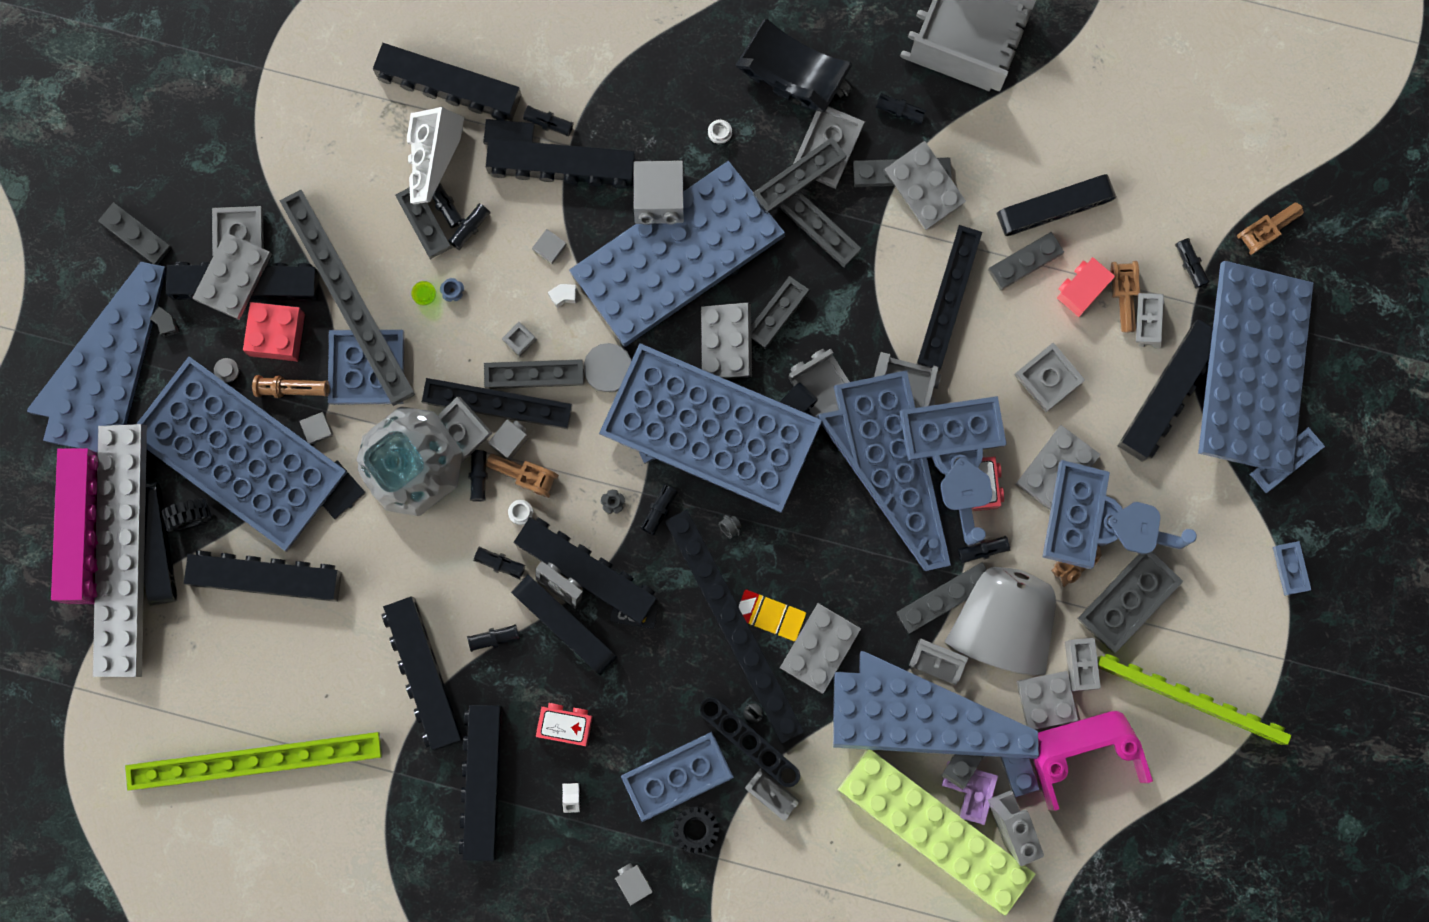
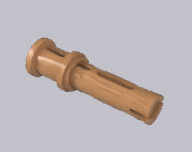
[252,375,330,398]

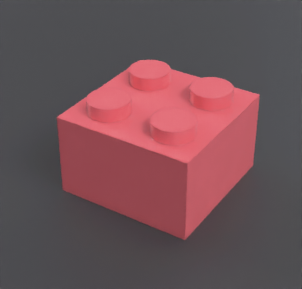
[243,302,305,362]

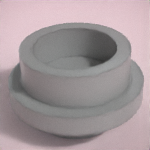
[214,358,239,383]

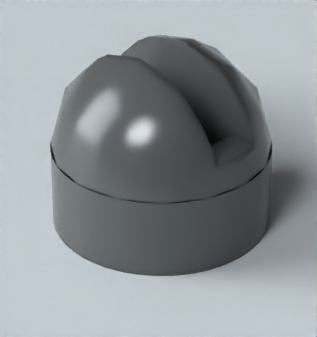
[743,703,763,724]

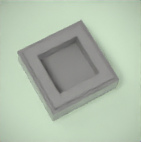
[532,229,567,264]
[502,322,537,357]
[300,412,333,445]

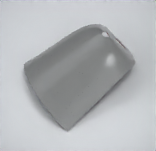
[945,567,1056,675]

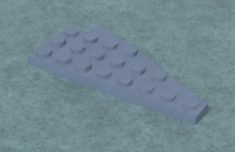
[27,262,167,453]
[817,370,951,571]
[833,651,1039,759]

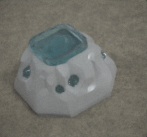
[357,407,463,516]

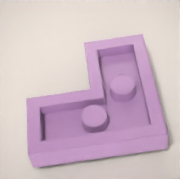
[941,761,998,825]

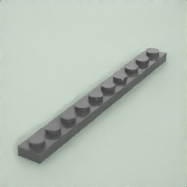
[279,190,415,406]

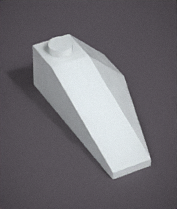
[407,107,464,204]

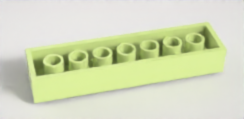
[837,750,1036,916]

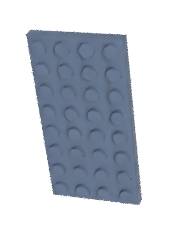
[569,161,785,347]
[1198,261,1313,473]
[599,343,822,513]
[137,357,347,552]

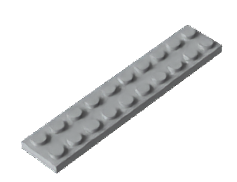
[93,424,147,677]

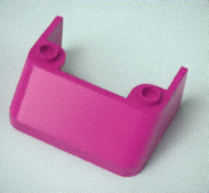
[1033,711,1153,811]

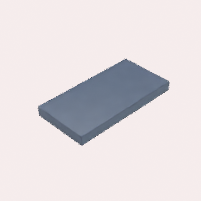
[621,732,734,822]

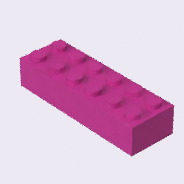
[51,448,98,604]

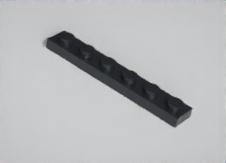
[917,225,982,371]
[421,378,573,430]

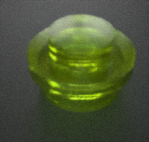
[411,281,436,306]

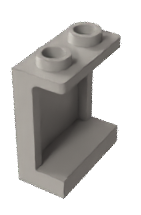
[634,161,684,225]
[788,349,850,427]
[874,352,941,408]
[988,790,1044,866]

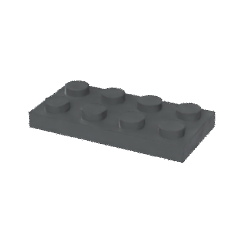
[1077,551,1183,654]

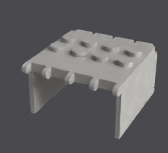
[900,0,1036,92]

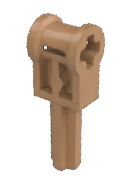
[1237,202,1304,256]
[1110,261,1140,333]
[486,454,559,498]

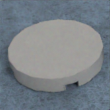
[583,343,631,393]

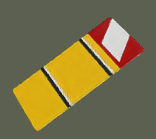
[739,590,806,641]

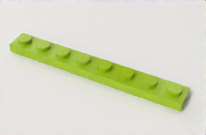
[1097,654,1291,745]

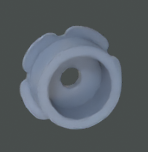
[440,278,464,302]

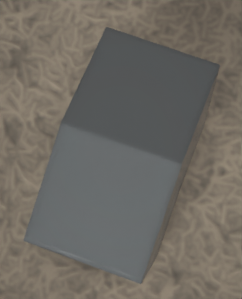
[150,307,179,337]

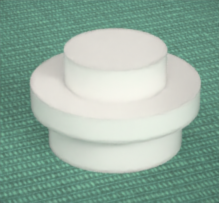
[708,120,732,144]
[508,500,533,525]

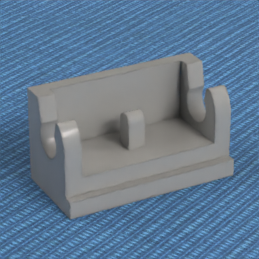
[1136,293,1164,348]
[1065,638,1101,692]
[909,639,968,685]
[745,768,799,821]

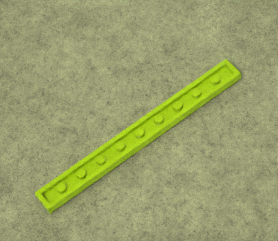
[125,732,382,791]

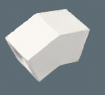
[548,284,577,308]
[563,783,580,813]

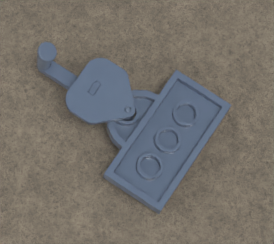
[900,396,1007,545]
[1042,460,1197,569]

